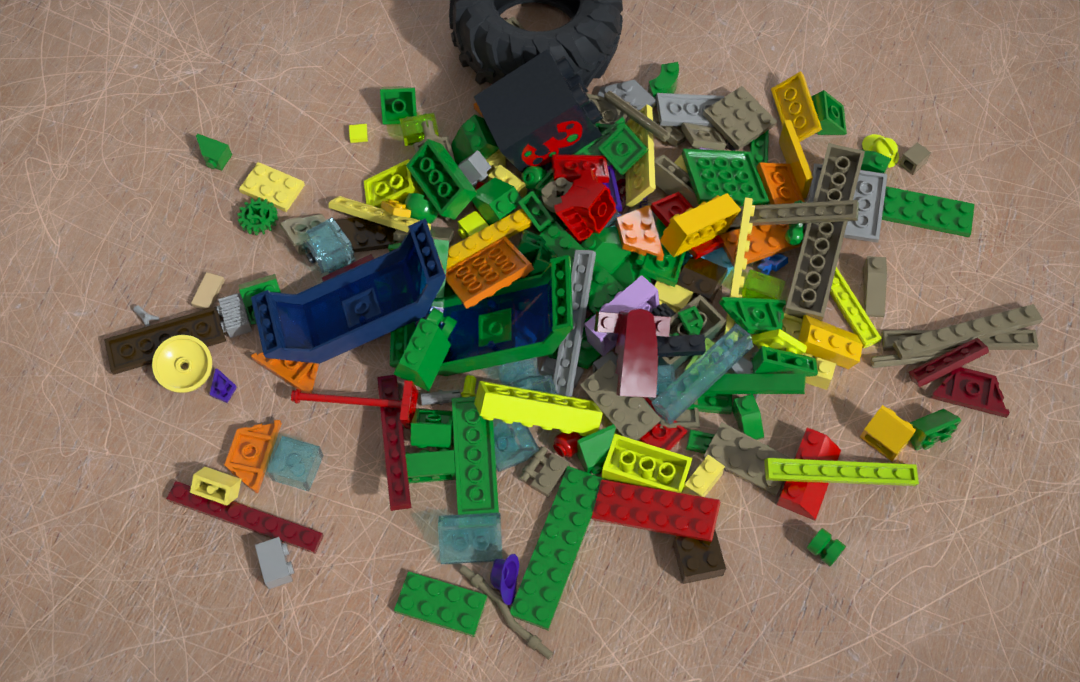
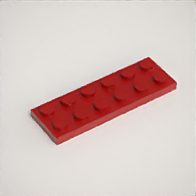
[592,480,721,542]

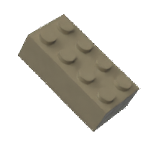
[658,295,727,375]

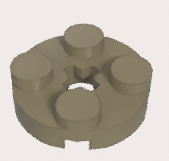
[541,177,573,212]

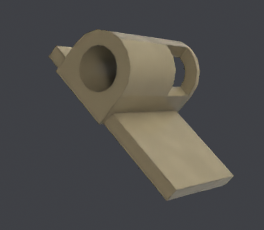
[280,214,336,255]

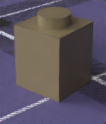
[899,142,931,175]

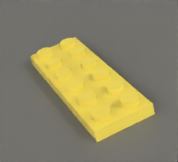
[625,105,656,208]

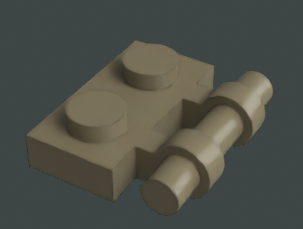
[519,446,570,497]

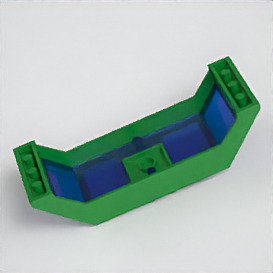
[390,255,573,376]

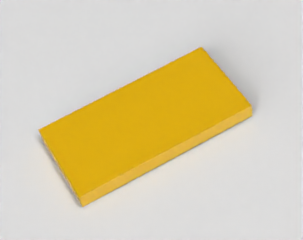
[771,71,822,142]
[779,120,813,199]

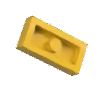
[381,199,411,218]

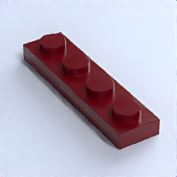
[908,337,989,387]

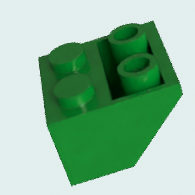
[239,274,288,325]
[910,409,961,451]

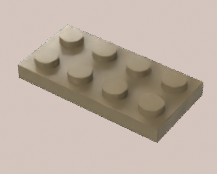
[580,359,662,441]
[703,422,792,496]

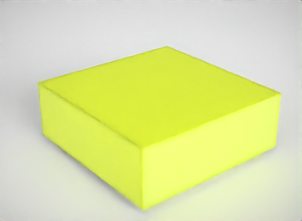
[349,124,368,143]

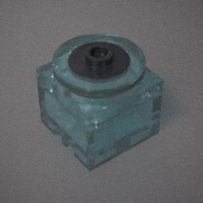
[302,217,356,274]

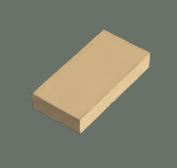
[191,272,225,310]

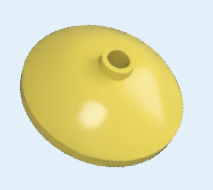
[152,335,213,393]

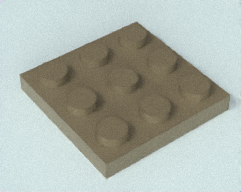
[702,86,777,151]

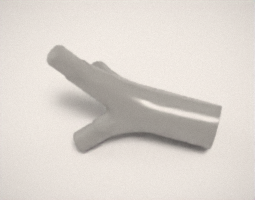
[133,305,159,327]

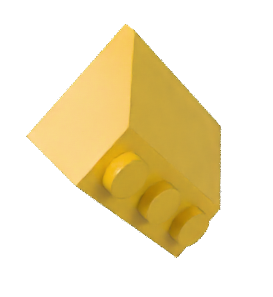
[798,315,863,369]

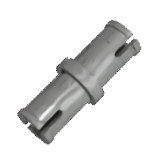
[421,389,461,406]

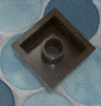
[673,530,726,584]

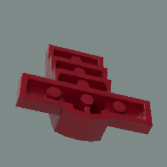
[594,309,671,398]

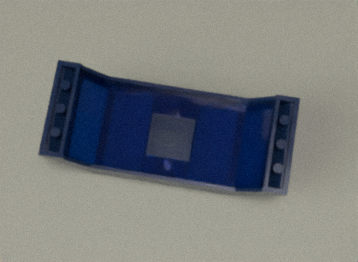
[251,219,446,364]

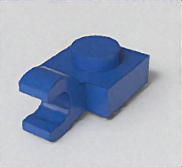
[757,253,788,279]

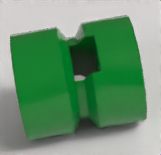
[426,308,457,339]
[806,528,846,567]

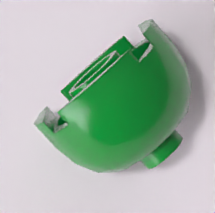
[404,193,439,224]

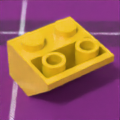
[860,405,916,462]

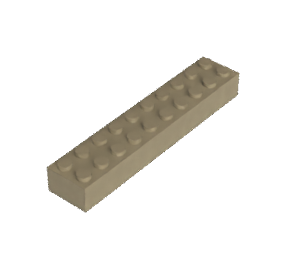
[784,143,865,321]

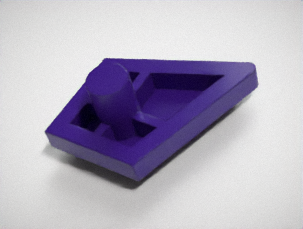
[210,368,237,403]

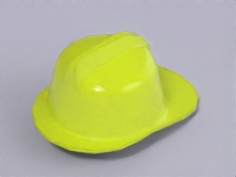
[862,134,899,168]

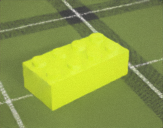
[602,434,692,493]

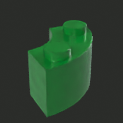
[648,62,679,107]

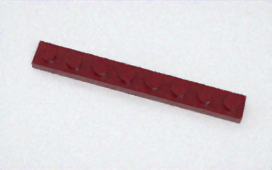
[377,375,412,511]
[166,481,324,554]

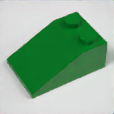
[451,114,499,165]

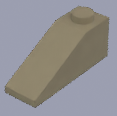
[863,256,887,318]

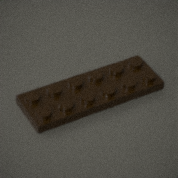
[104,306,226,375]

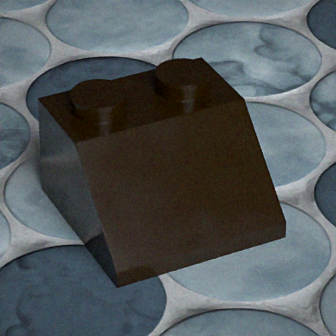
[676,256,728,303]

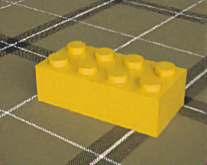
[660,193,741,257]

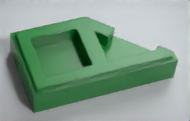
[677,306,704,335]

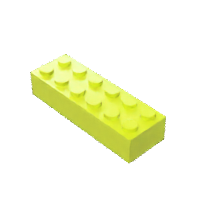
[474,381,603,436]

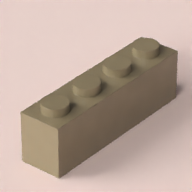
[654,154,699,208]

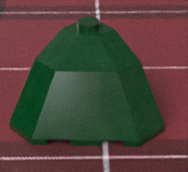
[504,230,572,303]

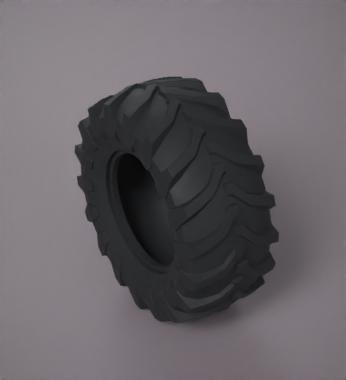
[449,0,623,87]

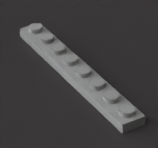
[551,250,596,397]

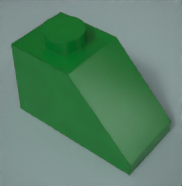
[196,133,232,171]
[732,394,764,440]

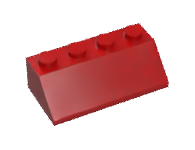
[777,427,841,520]

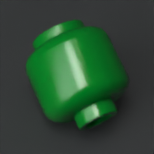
[522,166,547,190]

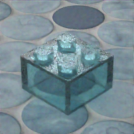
[267,436,324,491]

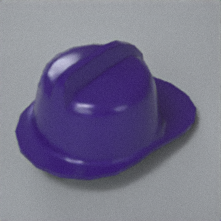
[490,554,519,605]

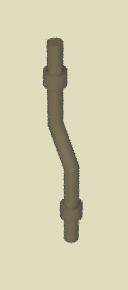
[459,565,554,660]

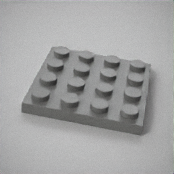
[804,163,887,243]

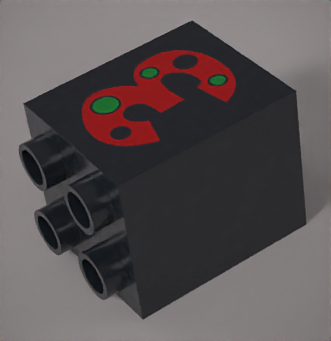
[474,49,603,173]

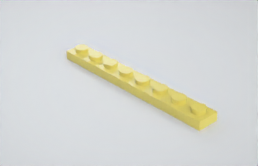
[722,197,755,348]

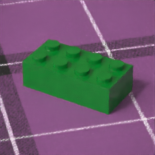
[406,139,477,219]

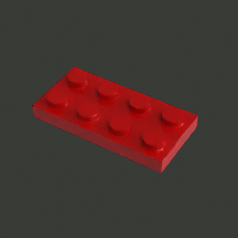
[650,192,725,260]

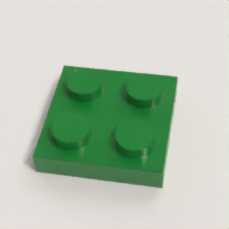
[598,123,649,175]

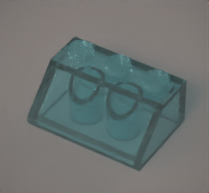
[438,513,503,564]

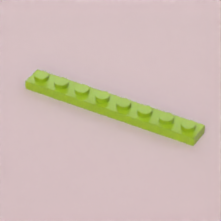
[764,458,919,486]

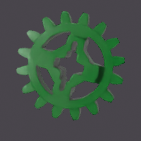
[237,198,278,236]

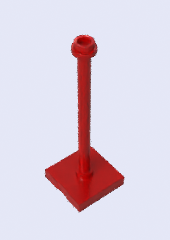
[291,381,418,429]

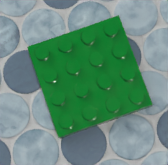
[682,149,769,206]

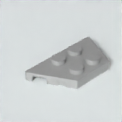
[597,80,657,110]

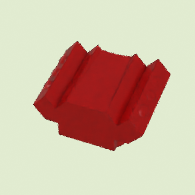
[554,168,616,241]

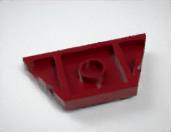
[931,367,1010,418]

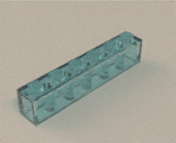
[652,324,753,425]

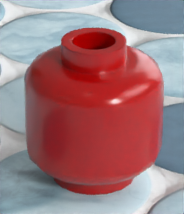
[553,431,583,458]

